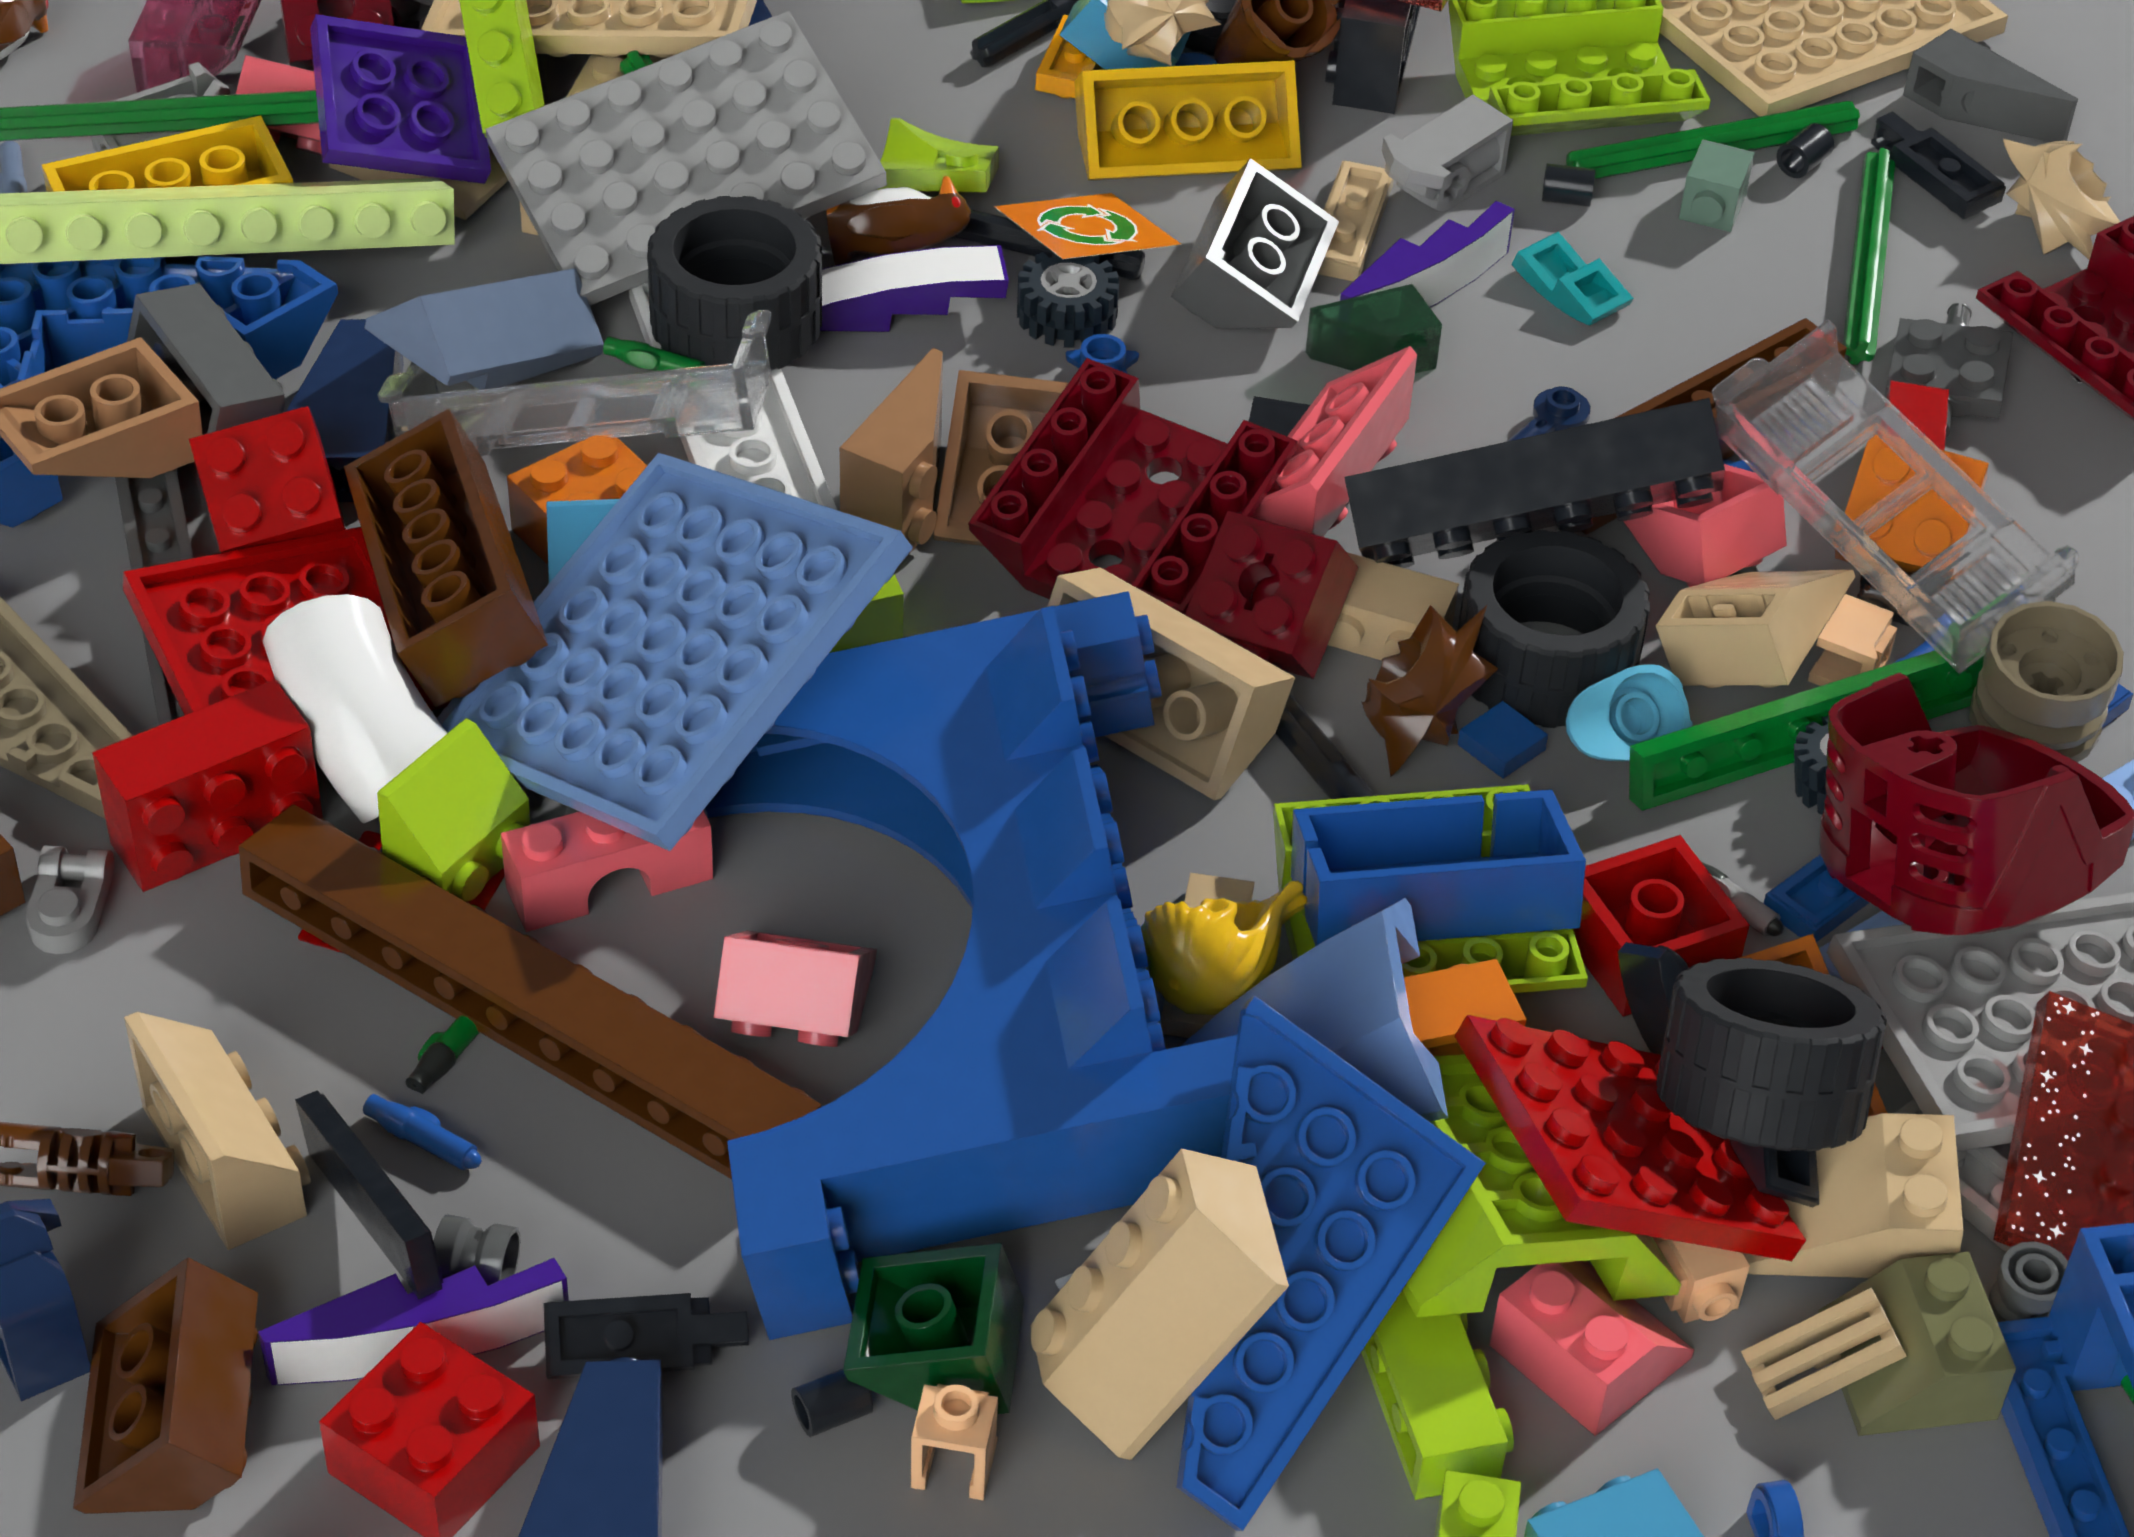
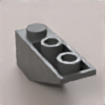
[1903,29,2078,142]

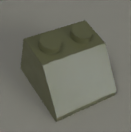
[1818,1251,2016,1436]

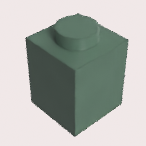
[1679,139,1755,232]

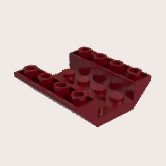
[1976,216,2134,421]
[968,358,1297,615]

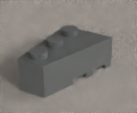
[127,283,285,435]

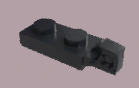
[1871,111,2006,220]
[543,1293,749,1379]

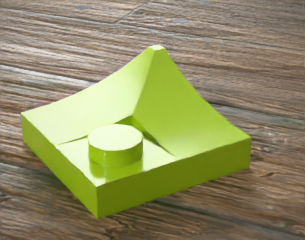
[877,118,999,192]

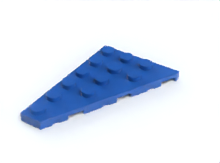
[1176,996,1486,1531]

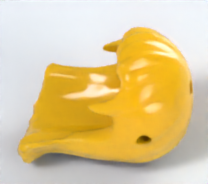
[1141,880,1307,1015]

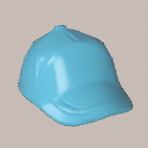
[1566,664,1693,761]

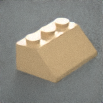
[124,1012,311,1250]

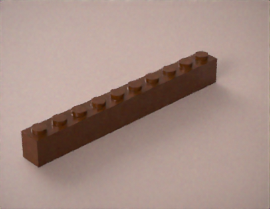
[239,804,822,1179]

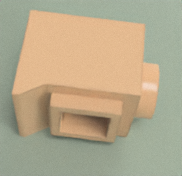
[1808,594,1898,686]
[1653,1237,1750,1323]
[911,1384,998,1501]

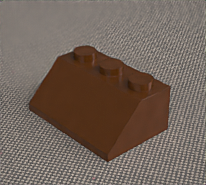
[73,1257,258,1514]

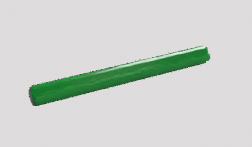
[0,90,319,141]
[1566,101,1860,179]
[1843,148,1895,366]

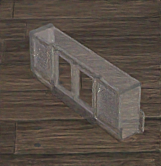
[378,310,772,456]
[1712,319,2079,674]

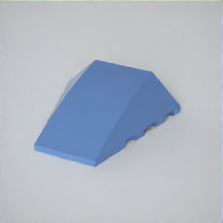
[1181,898,1448,1121]

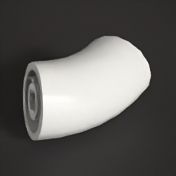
[263,594,447,823]

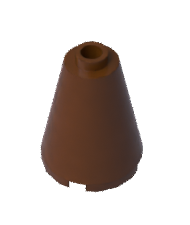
[1214,0,1341,64]

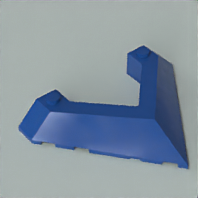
[0,256,338,528]

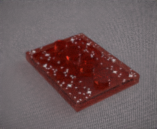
[1993,991,2134,1261]

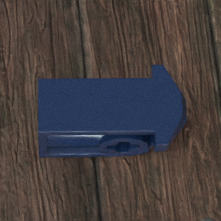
[0,1199,90,1402]

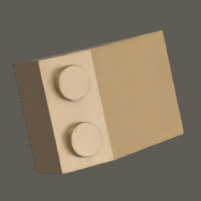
[1743,1113,1964,1278]

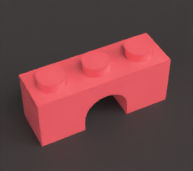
[501,810,713,932]

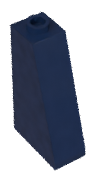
[286,319,404,502]
[518,1357,663,1537]

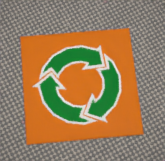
[994,193,1182,259]

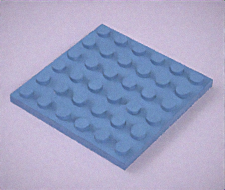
[437,452,913,851]

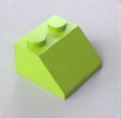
[377,718,530,901]

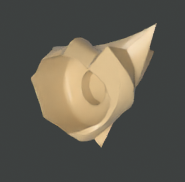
[1104,0,1221,66]
[2003,139,2120,260]

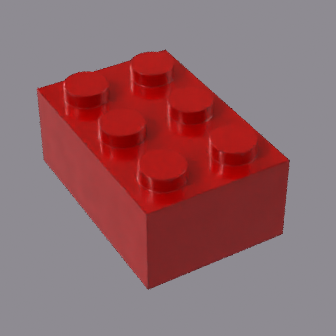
[92,679,323,892]

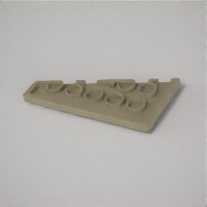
[0,597,133,819]

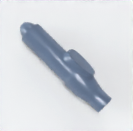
[0,141,27,193]

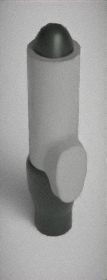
[1702,862,1784,936]

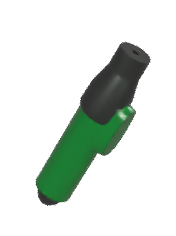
[406,1015,480,1094]

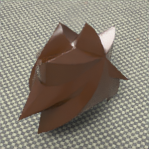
[1361,604,1498,777]

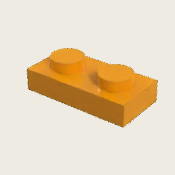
[1035,15,1101,99]

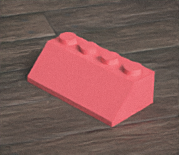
[1252,346,1417,537]

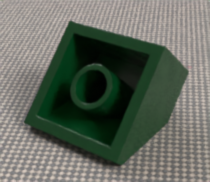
[843,1243,1024,1414]

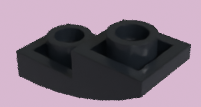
[1618,942,1689,1055]

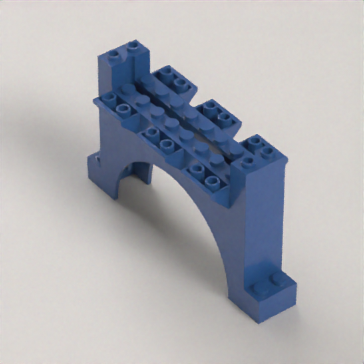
[705,591,1237,1340]

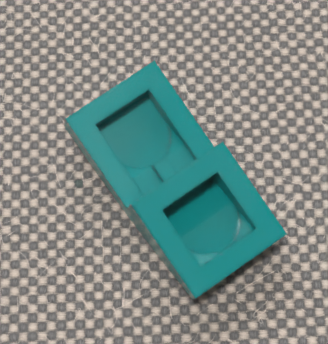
[1511,231,1634,326]

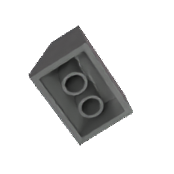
[1171,158,1339,328]

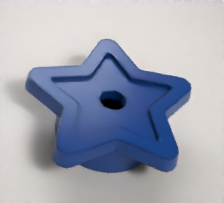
[1065,334,1139,373]

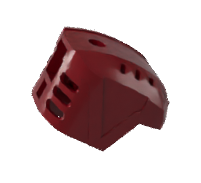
[1819,672,2134,935]

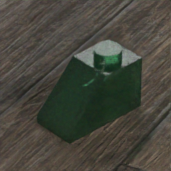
[1305,284,1442,374]

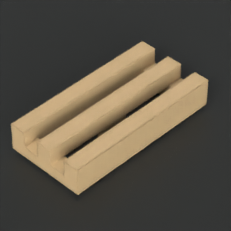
[1741,1287,1907,1420]

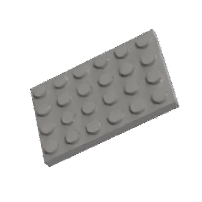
[485,10,887,305]
[1826,892,2134,1152]

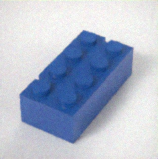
[1291,789,1586,946]

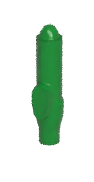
[603,336,712,384]

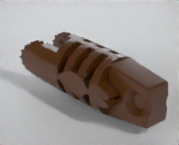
[0,1122,174,1196]

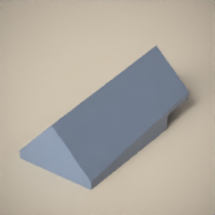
[364,268,604,393]

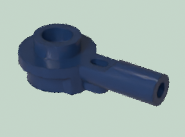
[1507,386,1591,442]

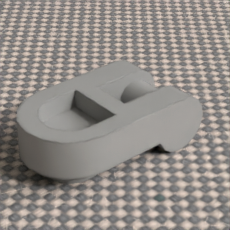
[26,845,114,954]

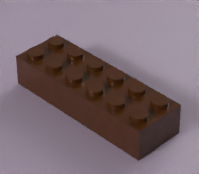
[344,408,548,708]

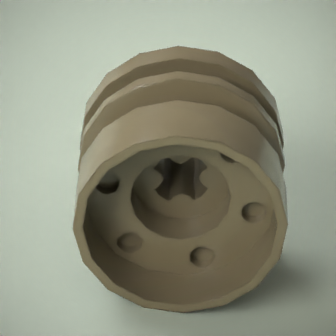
[1969,601,2124,762]

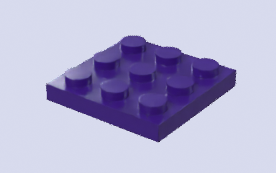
[310,14,491,184]

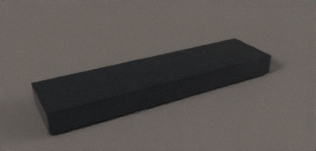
[295,1090,444,1299]

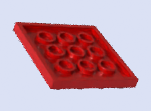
[123,527,450,715]
[1454,1015,1806,1262]

